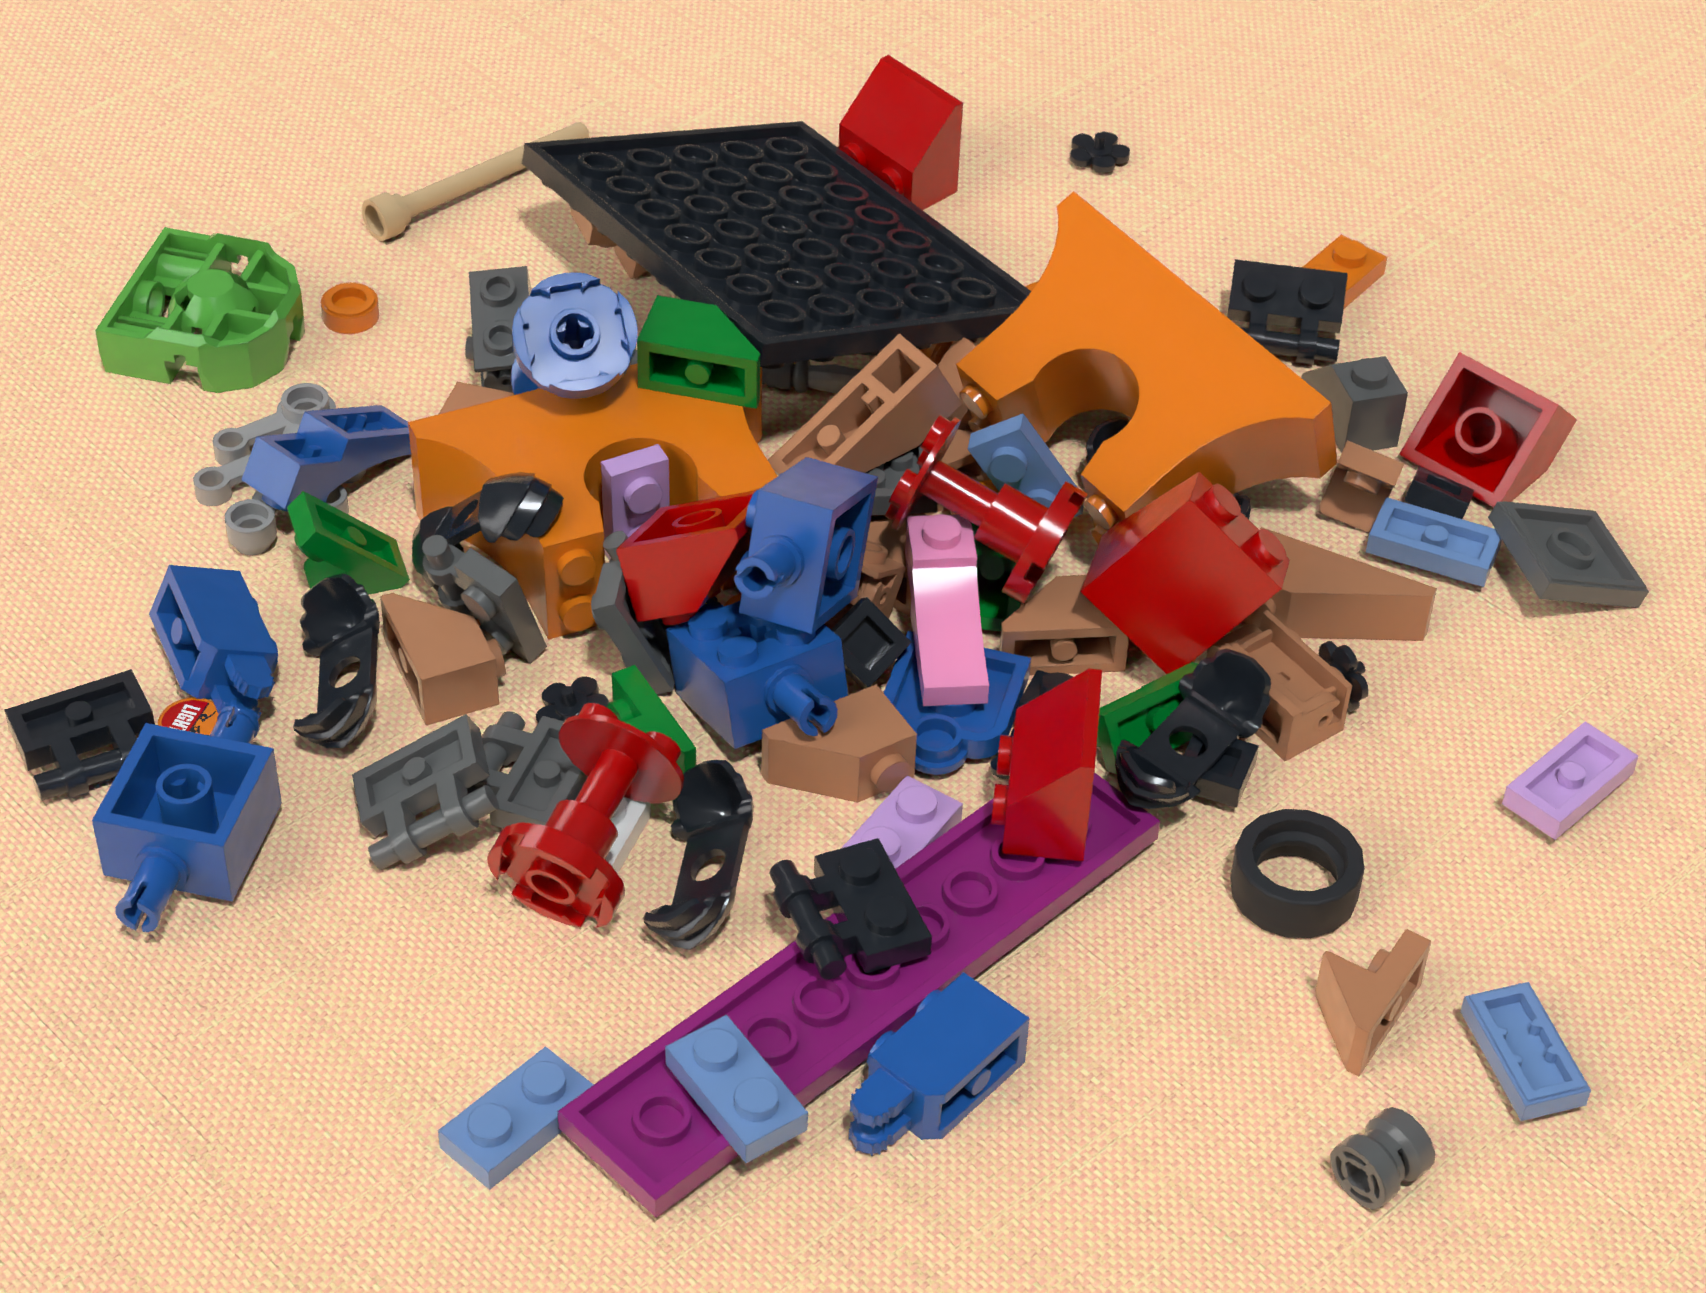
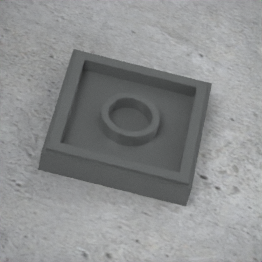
[1488,501,1649,608]

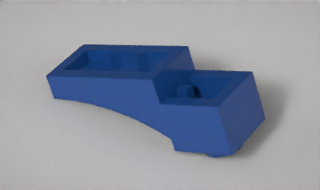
[242,405,411,512]

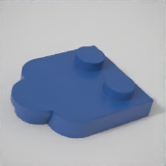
[884,631,1031,775]

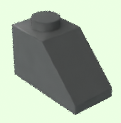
[1301,356,1408,453]

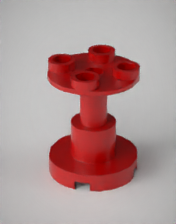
[885,415,1088,604]
[487,703,684,927]

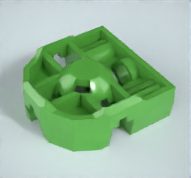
[95,227,305,393]

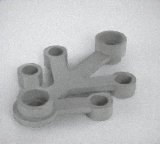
[193,383,366,555]

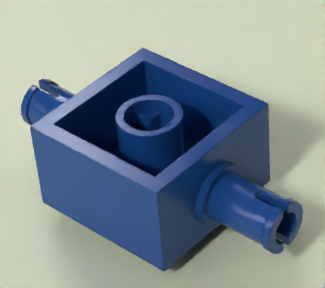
[734,457,878,634]
[666,596,848,749]
[92,706,282,932]

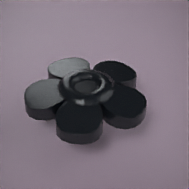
[1069,132,1130,173]
[1319,641,1369,712]
[536,676,609,723]

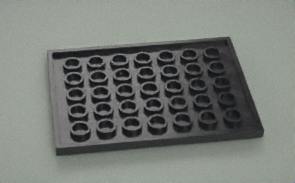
[522,121,1031,369]

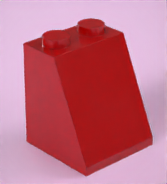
[1080,472,1290,674]

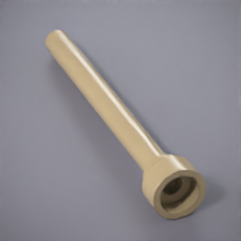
[361,122,589,242]

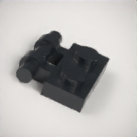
[1227,259,1348,365]
[4,669,155,801]
[769,838,932,980]

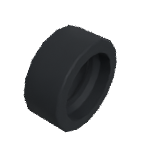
[1230,809,1365,938]

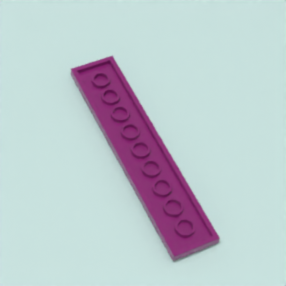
[558,772,1160,1218]

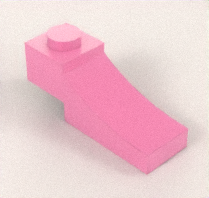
[905,514,989,706]

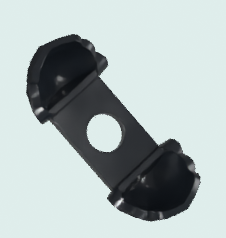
[412,472,564,592]
[293,573,380,748]
[1115,648,1271,809]
[643,760,754,950]

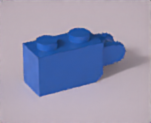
[149,565,278,726]
[849,972,1030,1156]

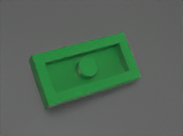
[1097,662,1198,774]

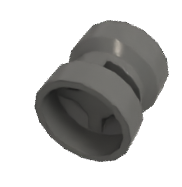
[1330,1107,1435,1209]

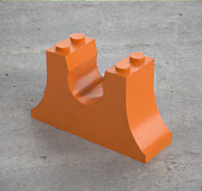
[956,191,1337,545]
[408,364,778,640]

